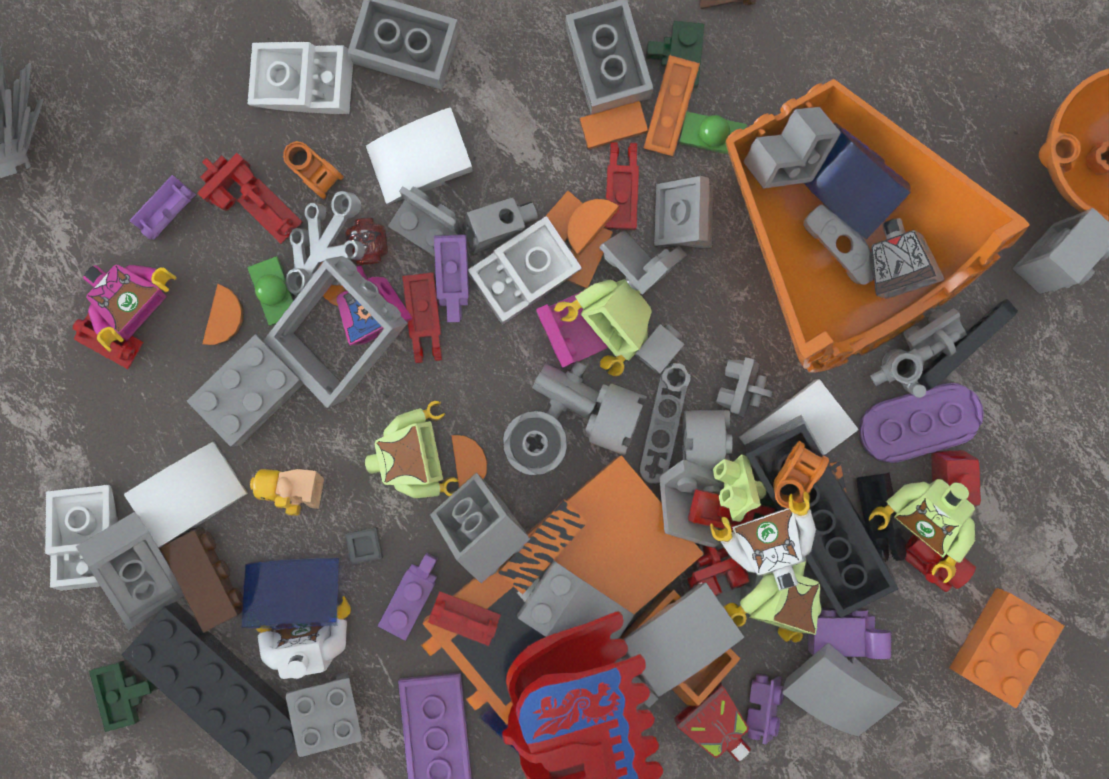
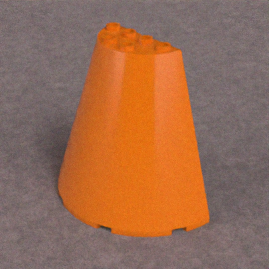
[726,79,1030,373]

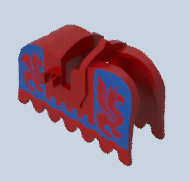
[502,611,663,779]

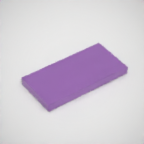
[398,672,472,779]

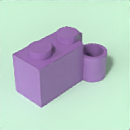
[808,608,891,659]

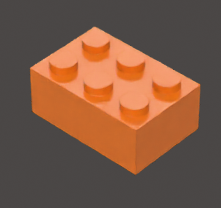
[949,588,1065,708]
[621,589,741,706]

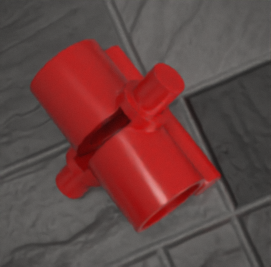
[904,534,976,592]

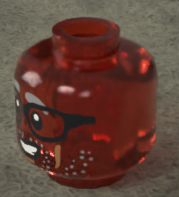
[345,218,388,265]

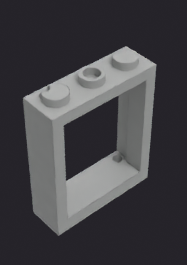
[263,256,408,408]

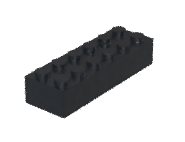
[745,415,899,618]
[121,602,296,779]

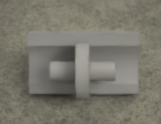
[904,308,967,363]
[716,357,772,417]

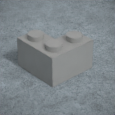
[744,107,841,188]

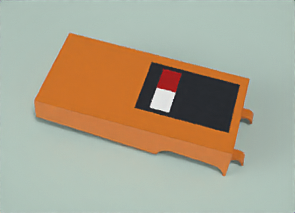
[421,455,704,725]

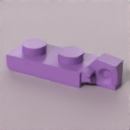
[434,234,469,322]
[378,553,438,641]

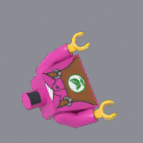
[83,264,177,352]

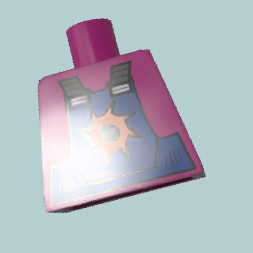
[336,266,412,346]

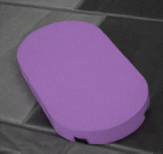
[859,383,984,463]

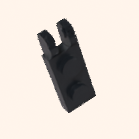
[856,472,907,562]

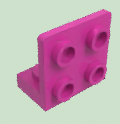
[536,290,608,369]

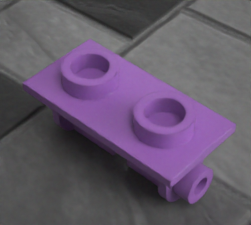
[129,175,196,240]
[747,674,784,744]

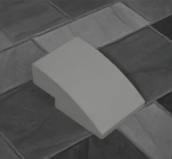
[623,583,744,697]
[782,643,903,736]

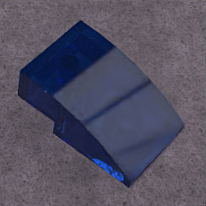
[804,122,911,239]
[241,558,340,628]

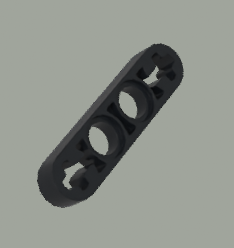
[917,299,1018,391]

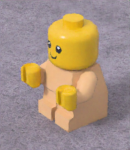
[250,469,324,516]

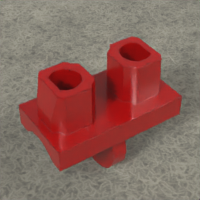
[197,153,257,211]
[687,545,750,596]

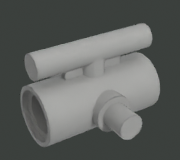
[870,345,934,398]
[532,361,600,420]

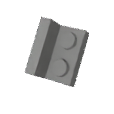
[654,176,713,248]

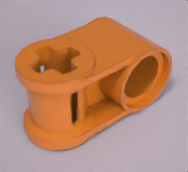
[283,141,344,200]
[773,441,829,509]

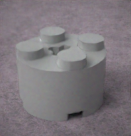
[585,383,647,456]
[682,410,732,471]
[503,411,567,475]

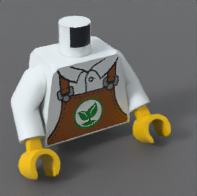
[710,492,816,591]
[252,596,351,679]

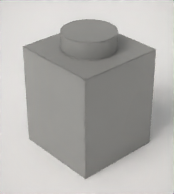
[635,324,684,374]

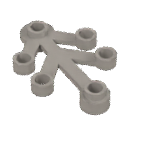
[286,191,365,296]

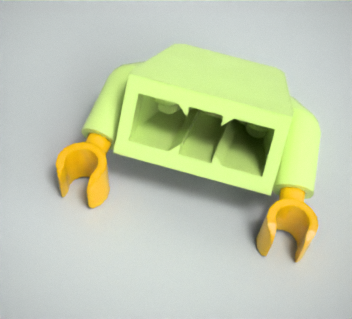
[554,279,652,376]

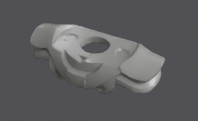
[804,205,874,285]

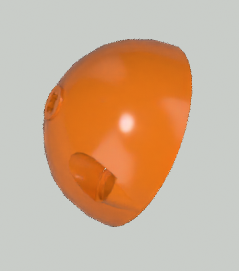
[1039,68,1109,222]

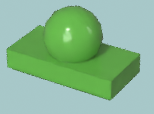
[679,111,747,155]
[247,256,294,326]

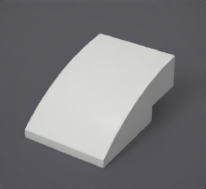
[248,42,353,114]
[366,107,473,205]
[468,216,582,325]
[739,379,859,455]
[124,441,248,548]
[45,485,118,591]

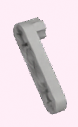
[639,363,690,484]

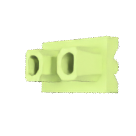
[713,455,766,522]

